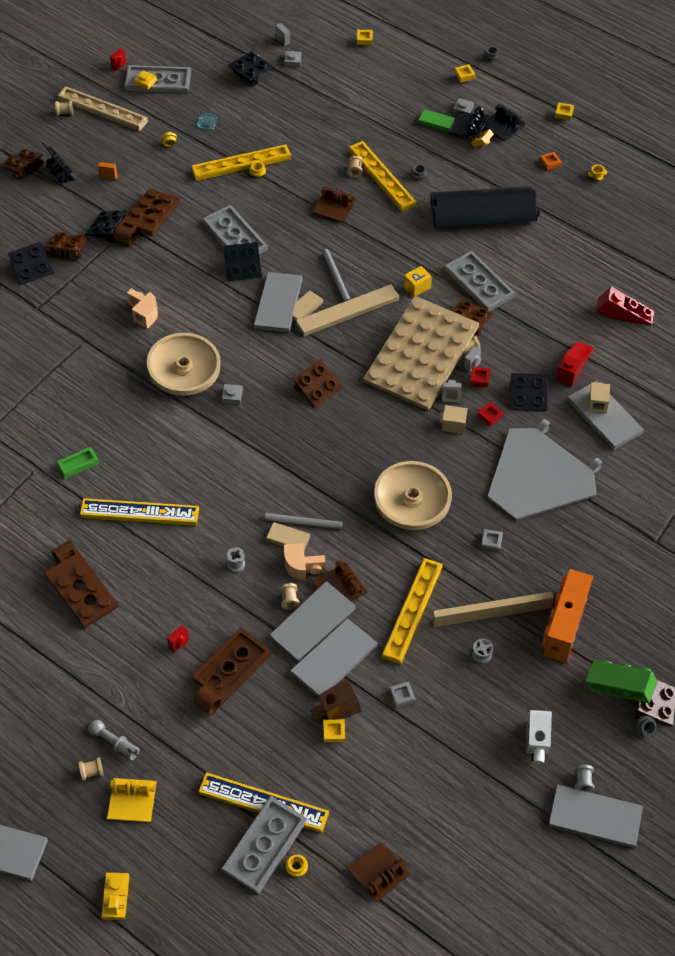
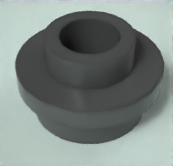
[484,46,500,61]
[411,164,428,179]
[636,716,657,737]

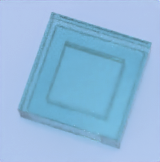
[197,112,218,130]

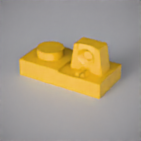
[101,873,129,920]

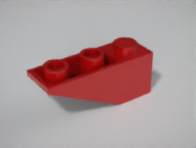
[596,287,654,325]

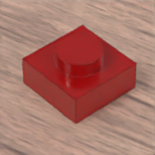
[110,48,126,71]
[470,367,491,387]
[477,402,504,427]
[167,625,189,653]

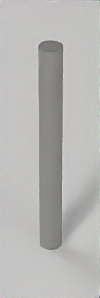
[322,249,351,302]
[265,513,343,530]

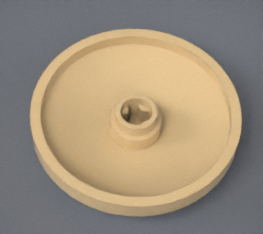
[147,333,220,396]
[374,461,452,530]

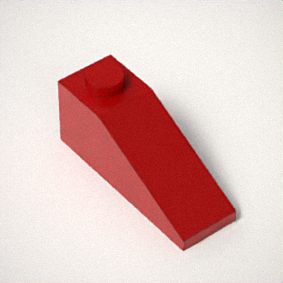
[555,341,594,387]

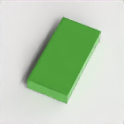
[418,109,455,132]
[56,447,99,479]

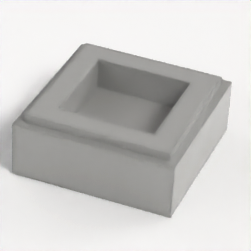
[480,529,503,552]
[389,682,416,708]

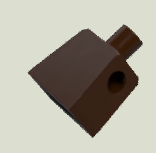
[311,679,362,721]

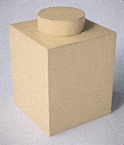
[588,382,610,413]
[439,405,468,434]

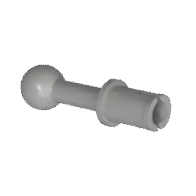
[88,720,140,760]

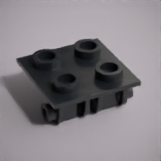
[228,51,273,86]
[484,104,526,141]
[448,106,489,137]
[42,143,75,183]
[86,210,128,242]
[8,242,54,285]
[223,242,262,281]
[509,373,548,411]

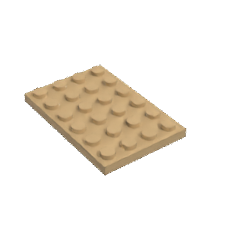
[363,296,479,411]

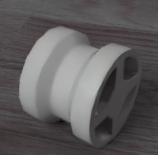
[472,639,494,664]

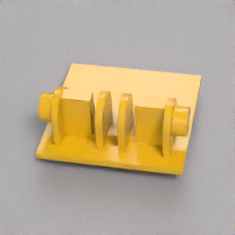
[107,778,157,822]

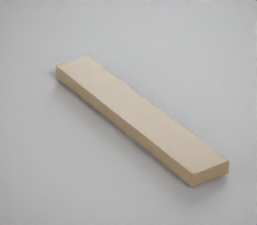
[57,86,148,131]
[296,285,399,336]
[433,592,554,627]

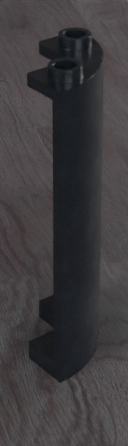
[430,186,540,227]

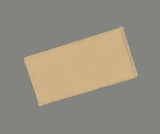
[293,291,323,321]
[266,522,310,550]

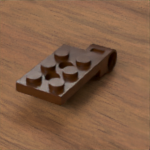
[114,188,180,246]
[45,540,118,629]
[192,627,271,715]

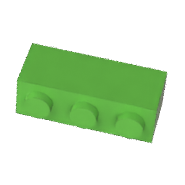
[586,660,657,703]

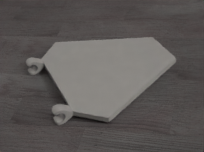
[487,419,602,521]

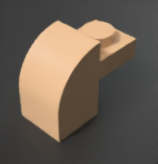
[127,288,158,329]
[284,543,325,581]

